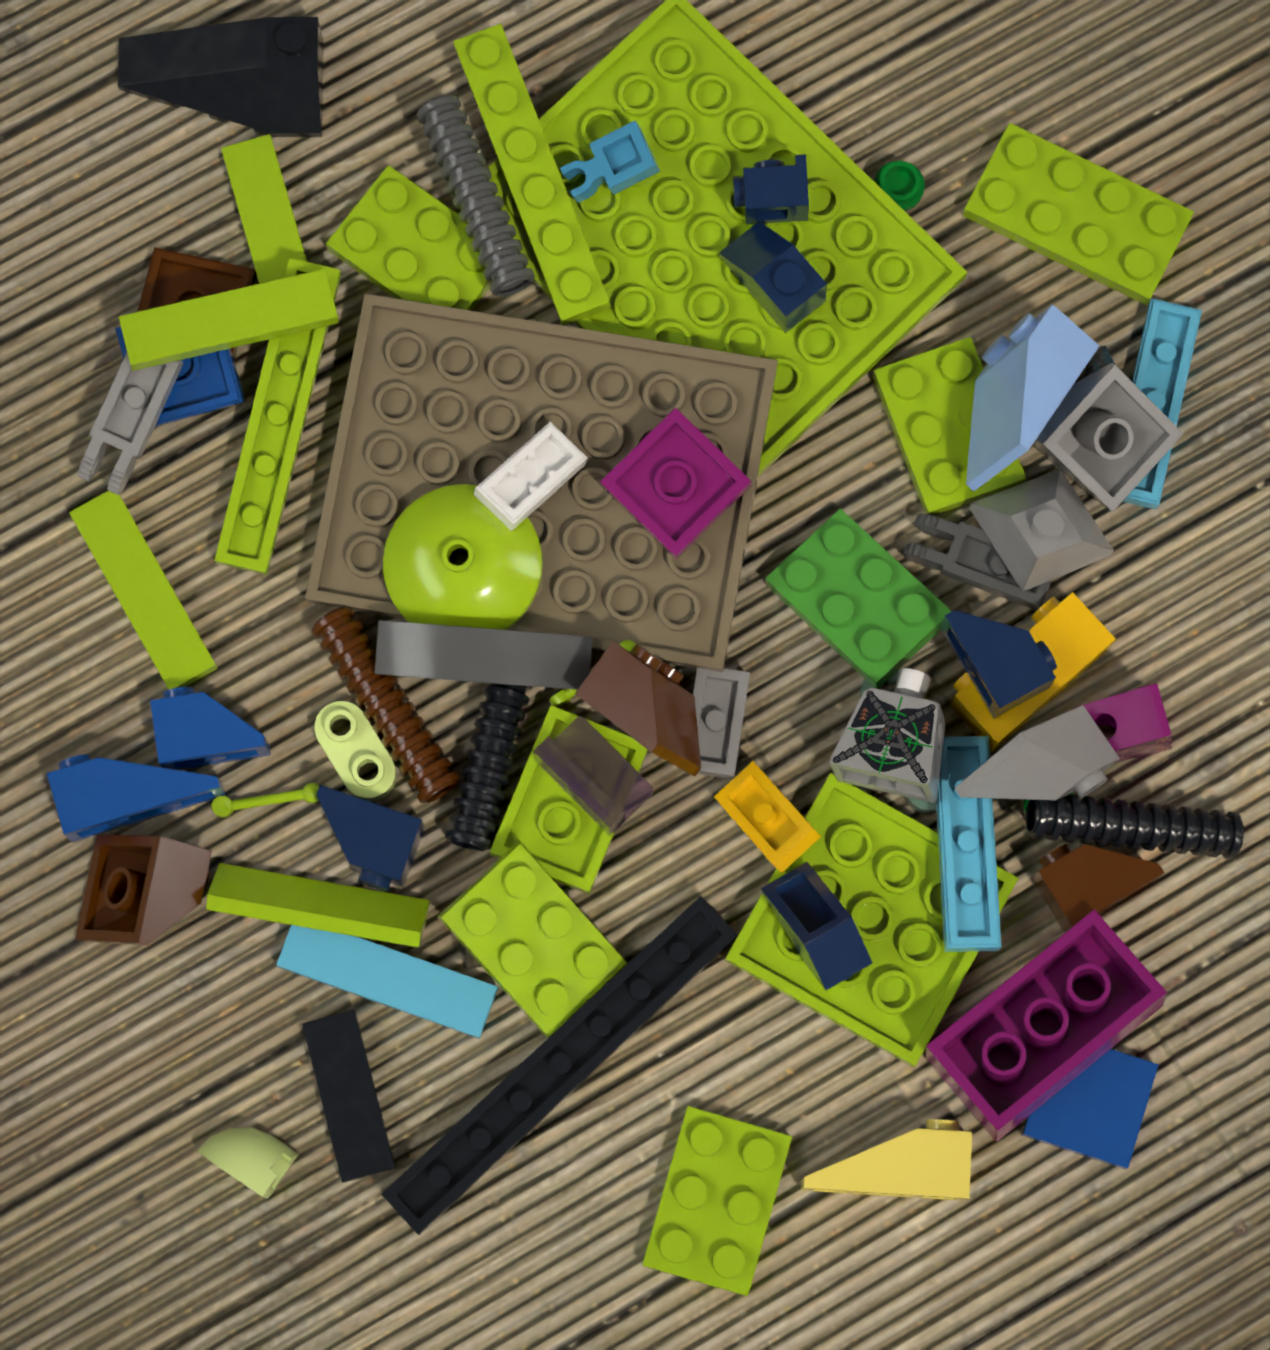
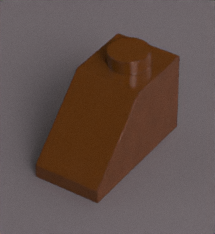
[1032,844,1164,933]

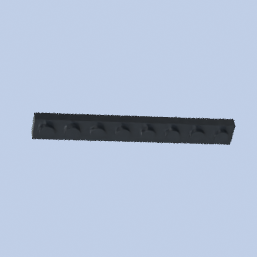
[381,896,738,1236]

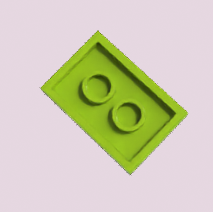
[326,165,492,311]
[872,337,1027,516]
[490,705,649,895]
[438,843,627,1037]
[642,1106,792,1297]

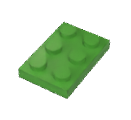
[765,508,952,689]

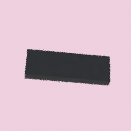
[302,1009,396,1183]

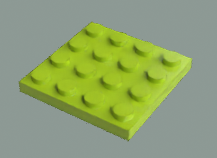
[725,773,1019,1068]

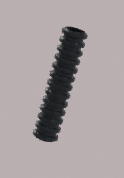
[445,683,533,851]
[1026,794,1244,859]

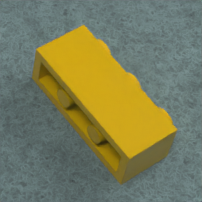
[950,592,1116,753]

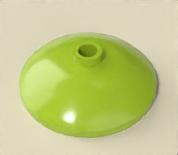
[383,484,543,630]

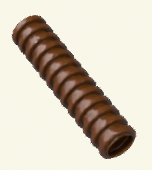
[311,607,460,803]

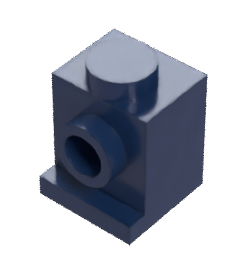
[733,154,809,224]

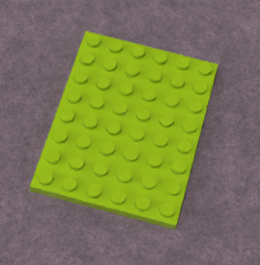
[487,0,967,477]

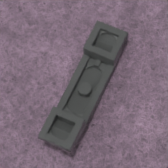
[375,620,593,690]

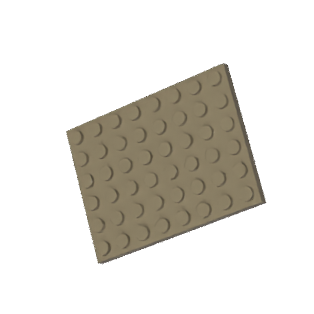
[305,293,778,672]

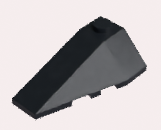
[118,17,324,137]

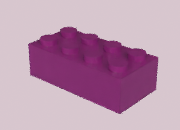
[926,909,1167,1142]

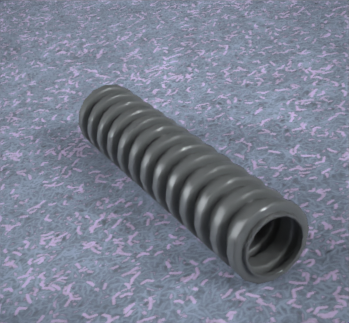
[416,95,535,296]

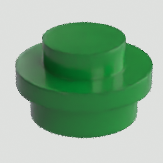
[874,161,925,211]

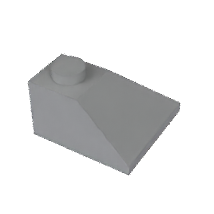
[1033,363,1184,512]
[969,469,1114,592]
[954,705,1120,800]

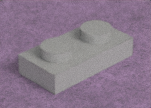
[681,668,750,779]

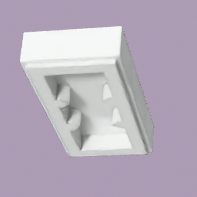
[474,422,588,531]

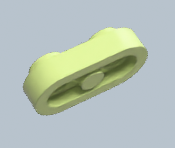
[314,701,397,802]

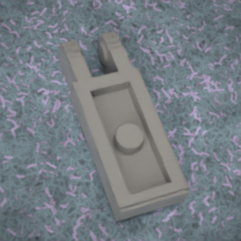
[77,352,184,495]

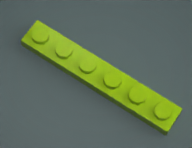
[453,23,611,326]
[214,258,342,576]

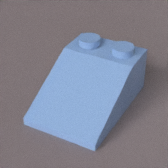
[966,304,1099,491]

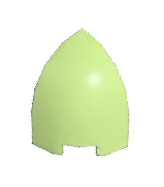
[197,1127,299,1199]

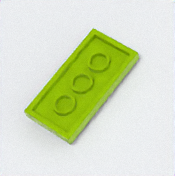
[962,122,1194,305]

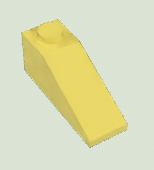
[801,1119,972,1201]

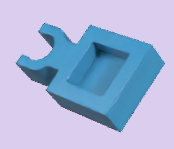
[560,121,660,203]

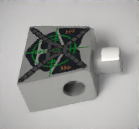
[830,668,945,803]

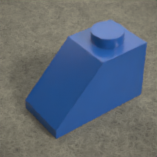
[150,687,271,770]

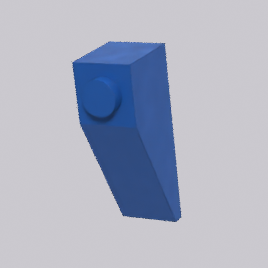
[47,754,226,842]

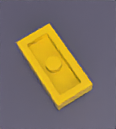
[714,761,821,873]

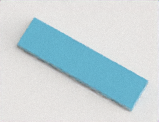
[1122,298,1202,510]
[936,736,1001,952]
[276,925,498,1039]

